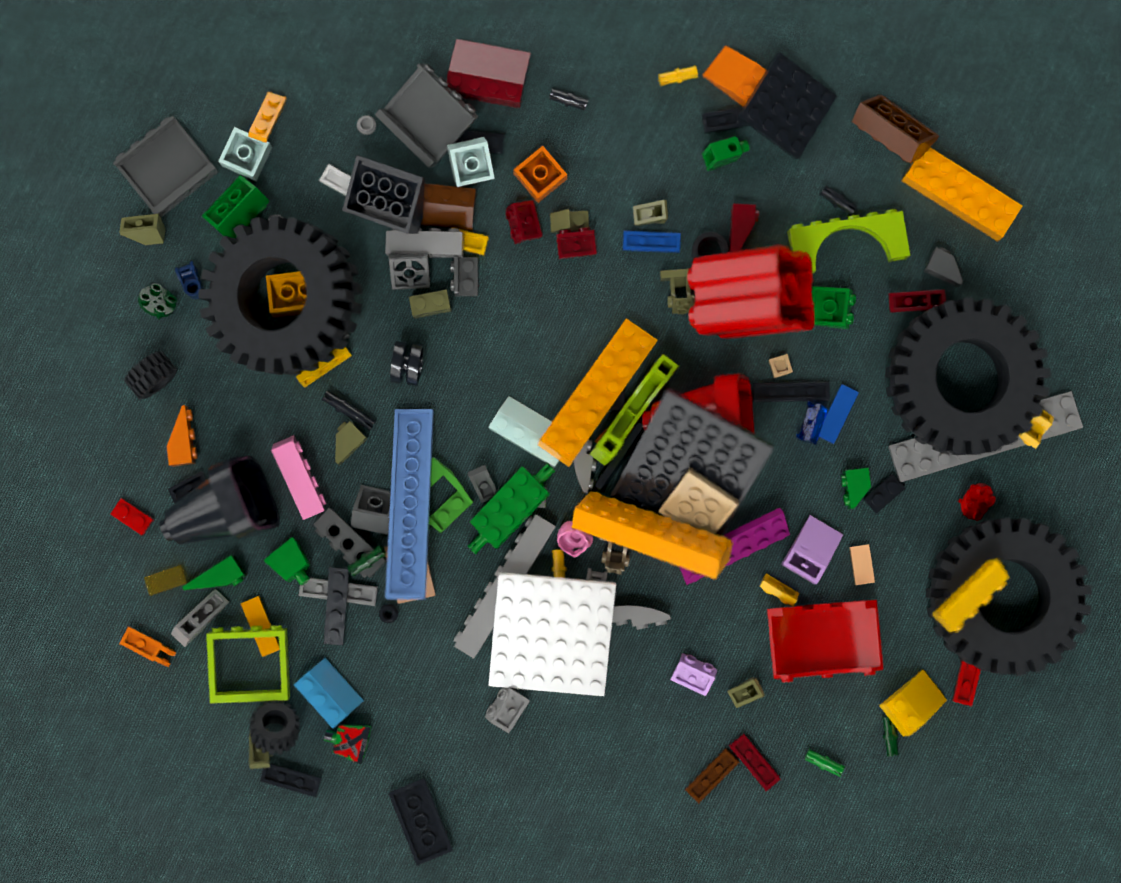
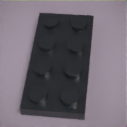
[388,778,453,866]

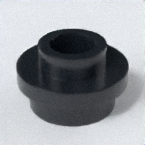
[379,604,398,623]

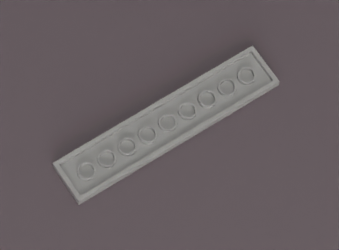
[888,391,1083,482]

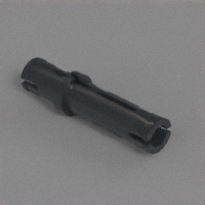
[322,390,376,431]

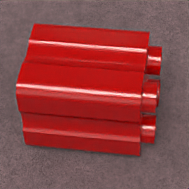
[687,246,815,339]

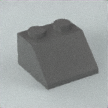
[351,485,391,535]

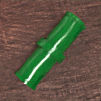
[804,749,845,777]

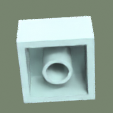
[218,127,272,182]
[447,137,495,187]

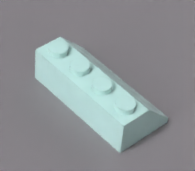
[489,396,559,468]

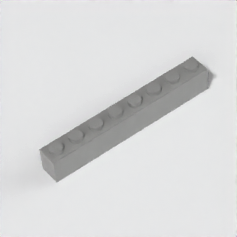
[453,515,556,658]

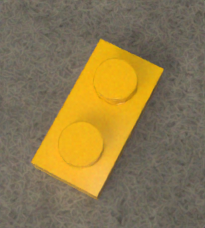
[760,573,799,606]

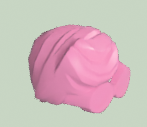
[557,521,593,558]

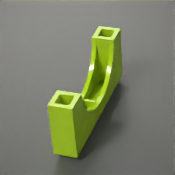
[589,354,678,466]

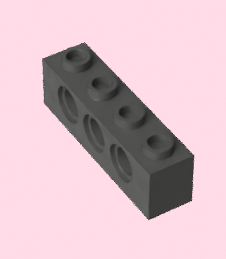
[313,508,387,578]

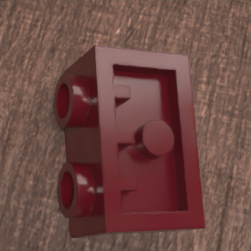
[506,200,543,244]

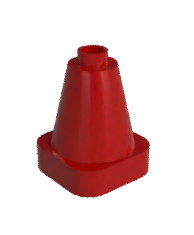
[642,373,755,434]

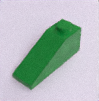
[182,555,246,590]

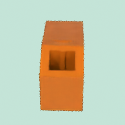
[167,405,198,467]

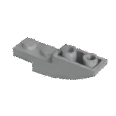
[573,440,597,494]
[612,605,671,630]

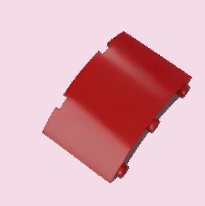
[767,600,883,682]

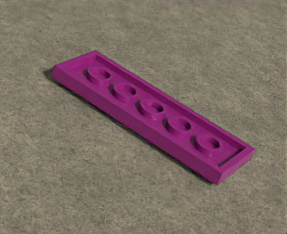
[679,508,790,585]

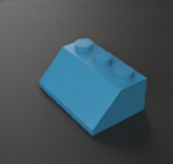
[294,658,364,728]

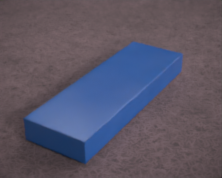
[623,231,681,253]
[816,384,859,444]

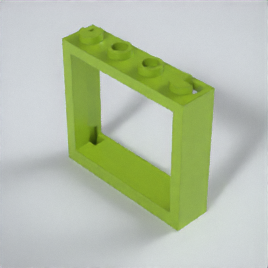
[207,625,290,703]

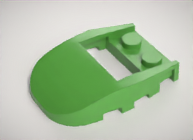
[429,456,474,534]

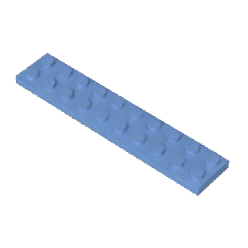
[385,409,434,600]

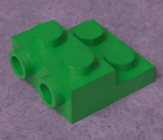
[812,286,856,329]

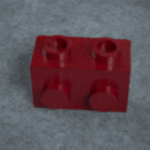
[556,227,597,259]

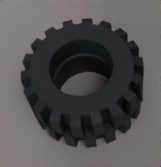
[124,351,178,400]
[250,700,300,755]

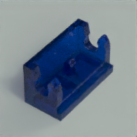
[796,401,828,445]

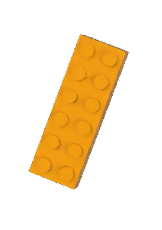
[901,147,1023,242]

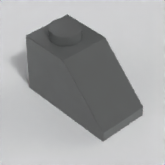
[923,247,963,288]

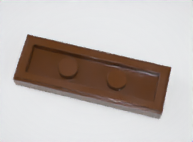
[685,748,740,804]

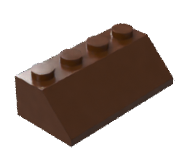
[852,95,939,163]
[421,183,476,231]

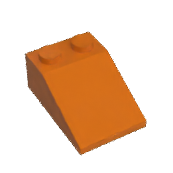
[702,46,766,107]

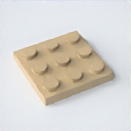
[659,469,739,535]

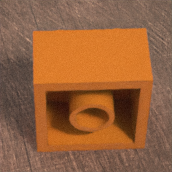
[513,146,567,203]

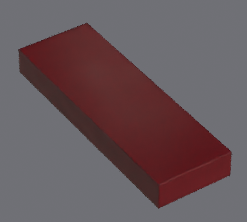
[729,733,781,791]

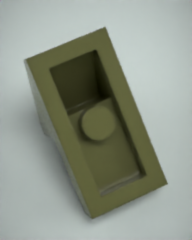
[633,200,668,226]
[550,209,589,233]
[249,729,272,769]

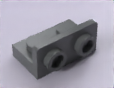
[451,256,478,296]

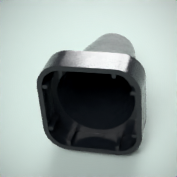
[160,455,280,545]

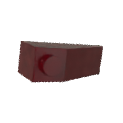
[729,204,759,253]
[888,289,946,313]

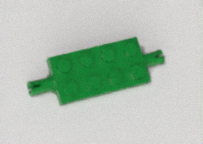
[468,463,555,554]

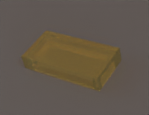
[144,565,187,596]

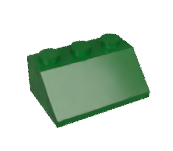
[202,175,270,238]

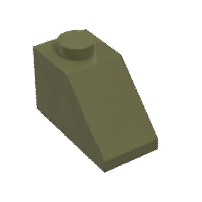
[119,214,166,245]
[335,421,367,465]

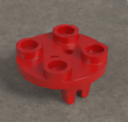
[958,483,995,521]

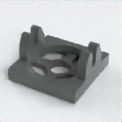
[389,253,430,290]

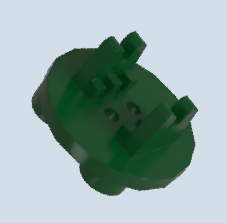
[138,283,177,320]

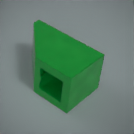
[841,468,871,510]

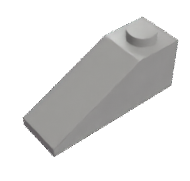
[171,589,229,647]

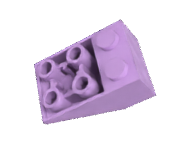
[781,515,843,584]

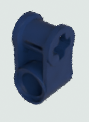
[175,261,204,300]

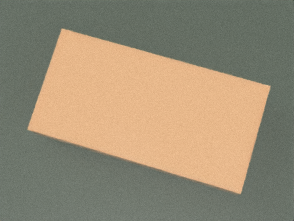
[849,544,875,585]

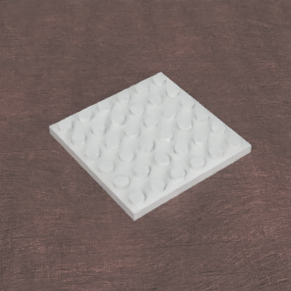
[489,572,616,696]

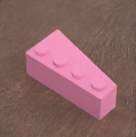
[272,435,327,520]

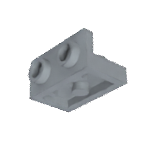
[485,687,530,733]

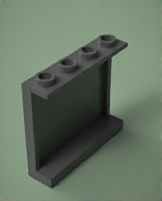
[375,63,478,167]
[113,116,218,218]

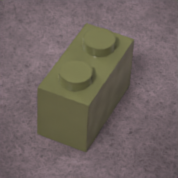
[409,289,451,319]

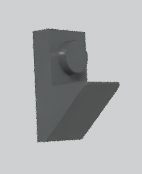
[468,465,497,503]

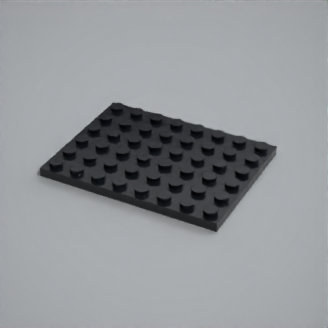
[609,388,774,536]

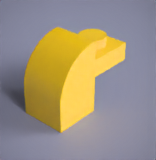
[1018,409,1054,449]

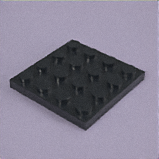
[738,52,837,160]

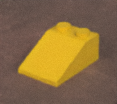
[879,670,947,736]

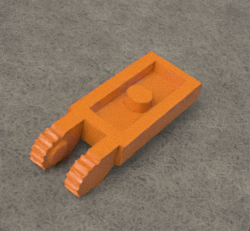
[119,626,176,667]

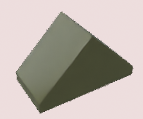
[727,677,765,708]

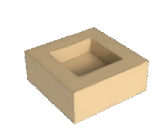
[768,354,793,378]

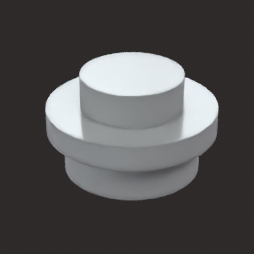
[357,116,376,135]

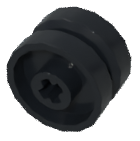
[390,341,424,386]

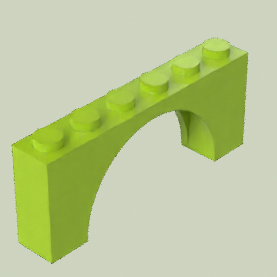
[787,209,910,274]

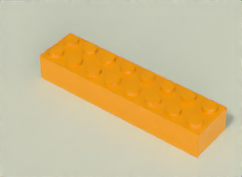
[538,318,658,467]
[572,491,733,579]

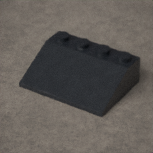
[342,155,425,234]

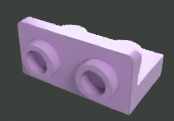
[671,653,717,696]

